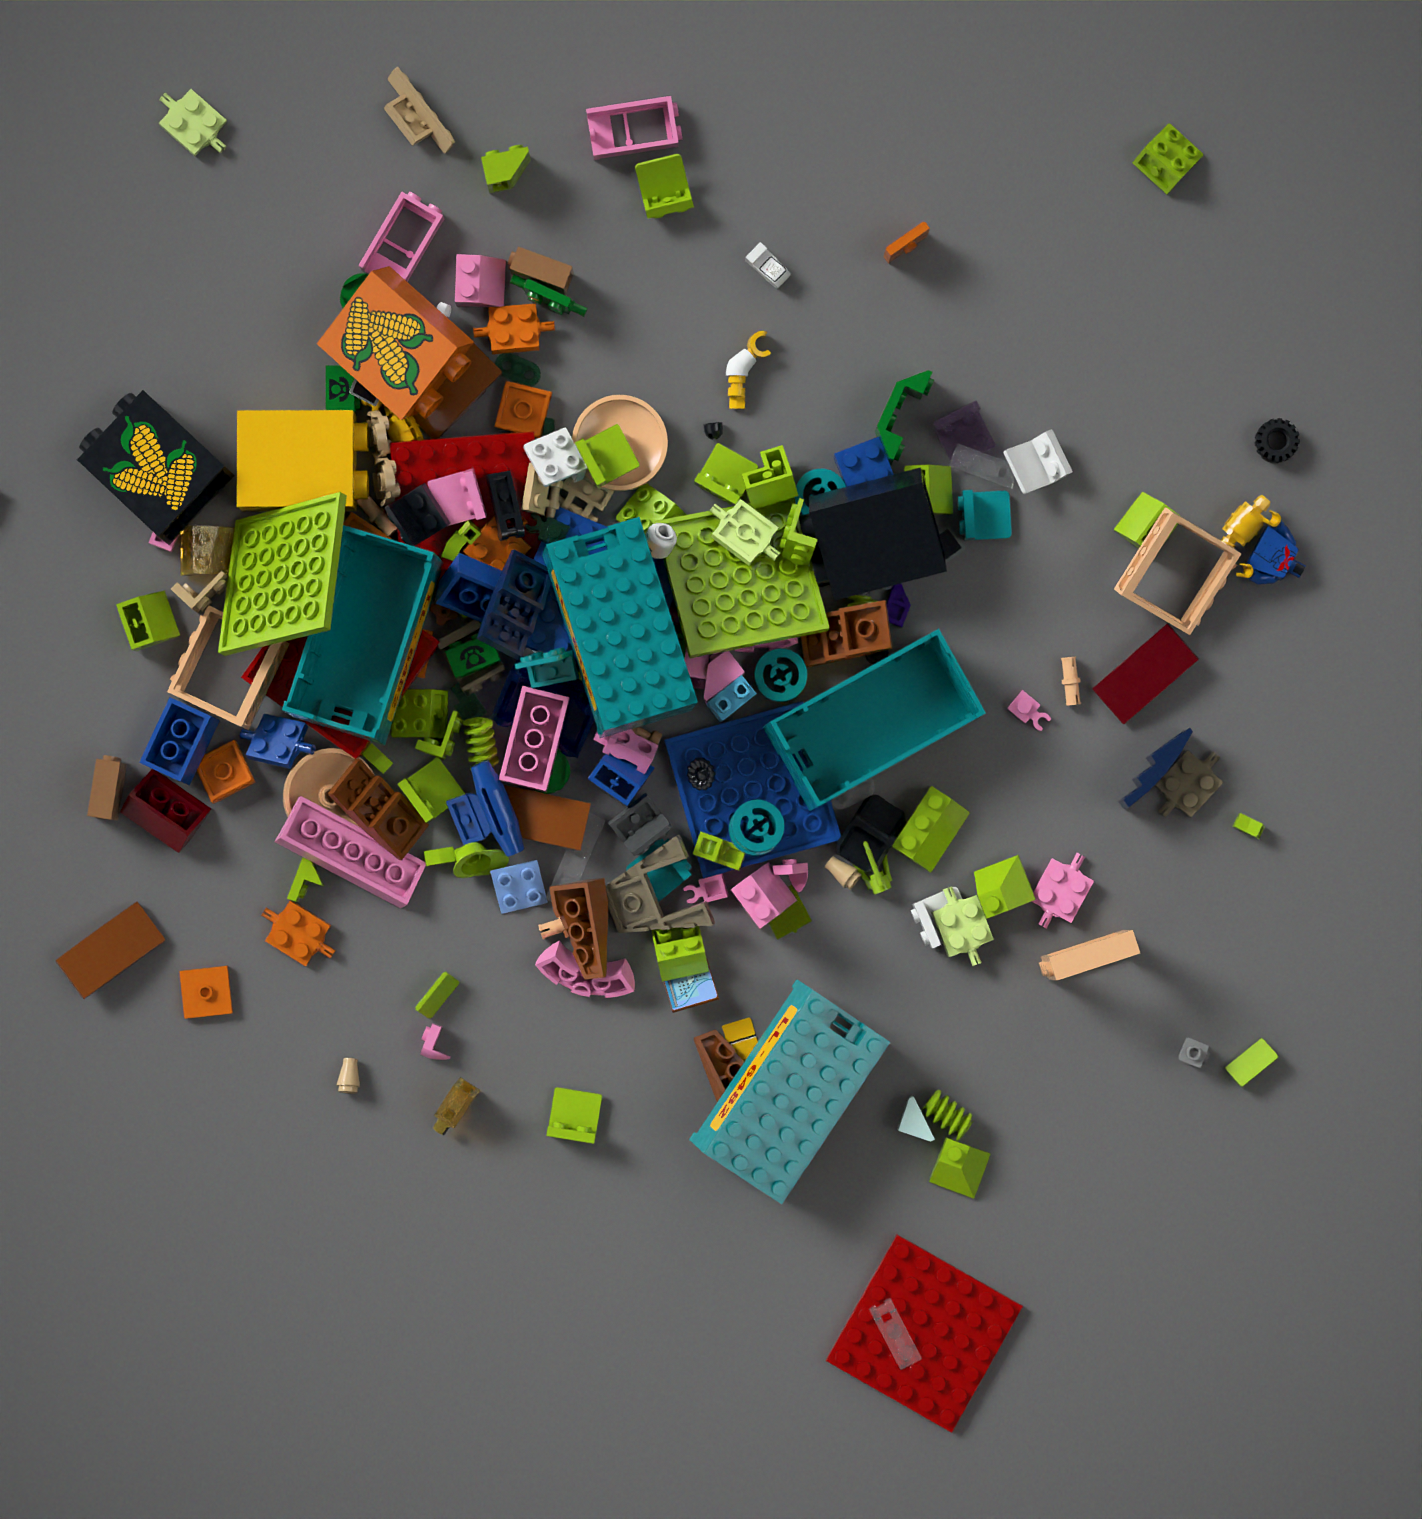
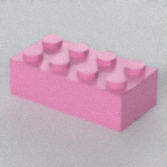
[499,686,570,793]

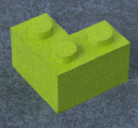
[742,445,798,509]

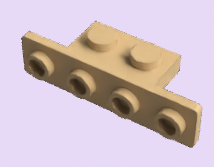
[384,67,455,153]

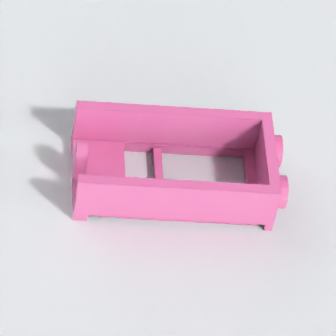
[586,96,682,160]
[358,192,445,282]

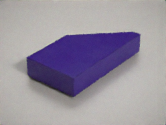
[886,584,911,628]

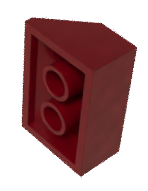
[120,769,211,853]

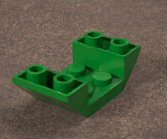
[875,370,934,465]

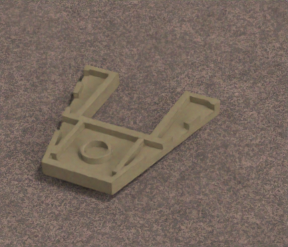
[606,834,715,933]

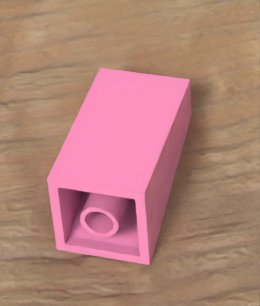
[730,862,797,929]

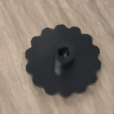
[687,758,716,791]

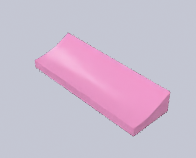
[274,796,426,909]

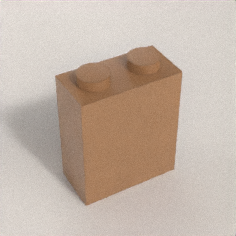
[507,246,574,296]
[87,755,127,821]

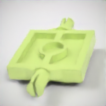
[159,89,227,156]
[709,499,781,566]
[931,886,994,966]

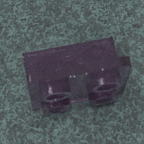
[932,401,996,467]

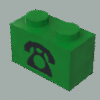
[326,365,361,414]
[445,633,501,679]

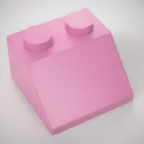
[455,254,506,307]
[704,651,745,703]

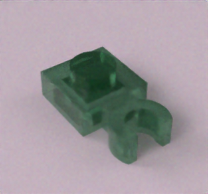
[525,513,570,544]

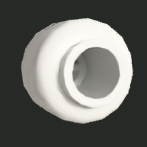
[645,523,677,559]

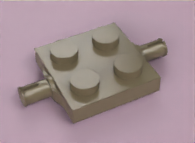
[1155,751,1224,818]

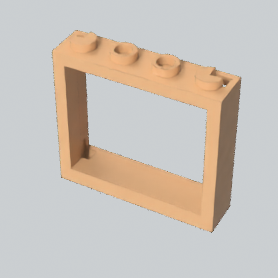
[1114,507,1241,635]
[167,605,290,730]
[1039,930,1140,981]

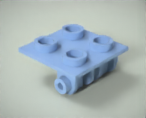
[490,860,548,914]

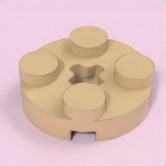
[366,410,391,459]
[373,457,400,506]

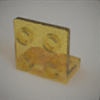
[181,525,235,576]

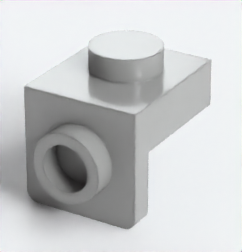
[1178,1037,1210,1068]

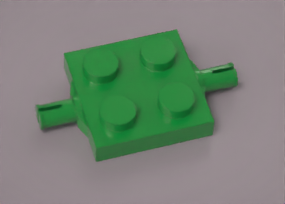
[510,274,588,317]

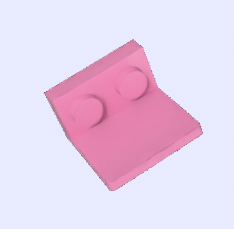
[428,468,487,526]

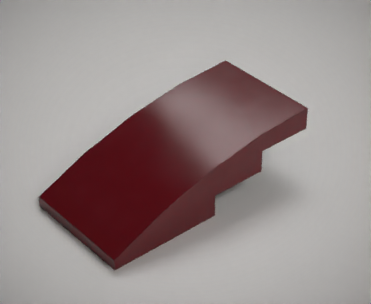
[1092,623,1199,725]

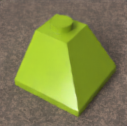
[974,855,1036,919]
[929,1137,991,1199]

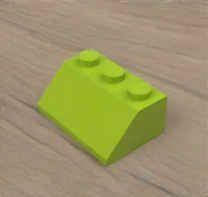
[891,786,970,873]

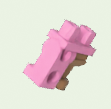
[593,727,662,774]

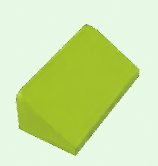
[415,971,459,1019]
[1225,1038,1279,1087]

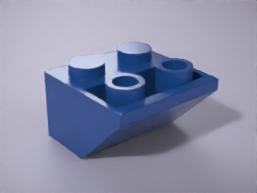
[588,753,655,807]

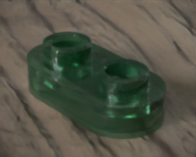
[495,353,541,387]

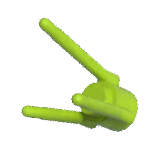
[852,841,892,894]

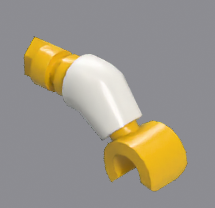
[726,331,771,409]

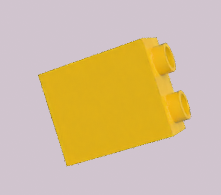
[237,410,369,512]

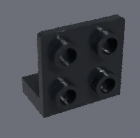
[385,483,451,546]

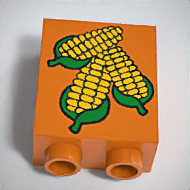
[317,266,474,420]

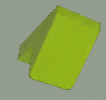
[287,857,325,902]

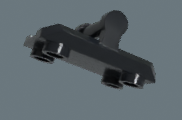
[837,794,906,873]

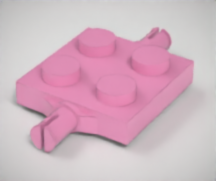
[1031,853,1094,929]

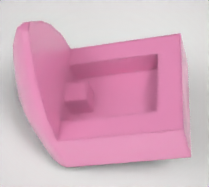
[773,859,808,892]
[420,1023,450,1060]

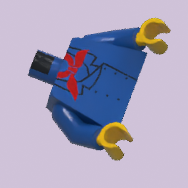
[1236,510,1306,585]

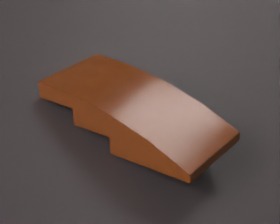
[413,343,503,439]
[801,600,892,667]
[328,759,429,860]
[504,785,591,851]
[55,902,165,999]

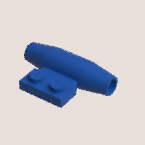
[446,760,524,857]

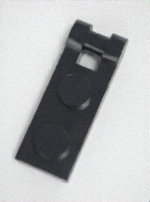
[486,471,525,541]

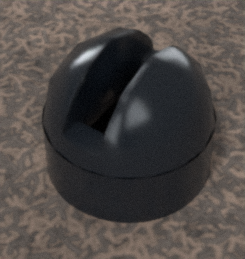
[703,422,723,440]

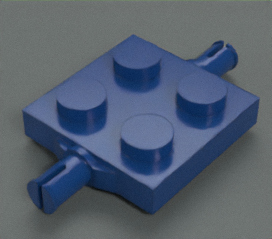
[240,713,316,769]

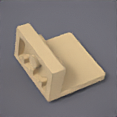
[171,571,228,613]

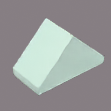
[897,1095,935,1142]

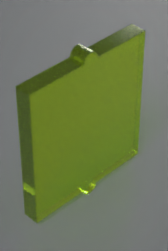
[768,885,812,940]

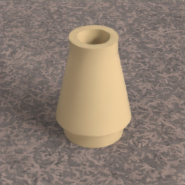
[825,856,861,890]
[336,1058,360,1094]

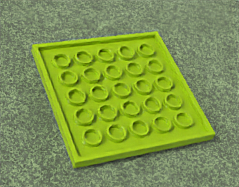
[218,492,347,656]
[654,497,830,658]

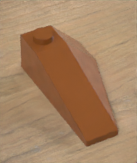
[549,878,608,980]
[693,1029,744,1102]

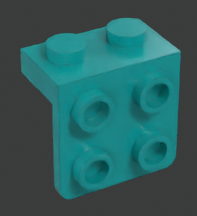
[958,490,1012,541]
[514,647,579,688]
[626,838,692,902]

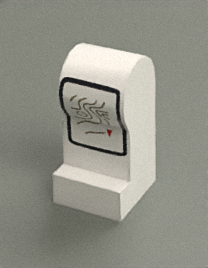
[745,242,791,289]

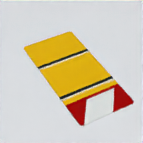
[722,1017,758,1062]

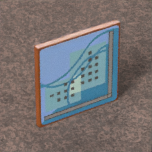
[664,958,719,1013]

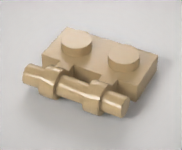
[521,463,563,519]
[558,476,615,522]

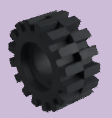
[1254,418,1300,463]

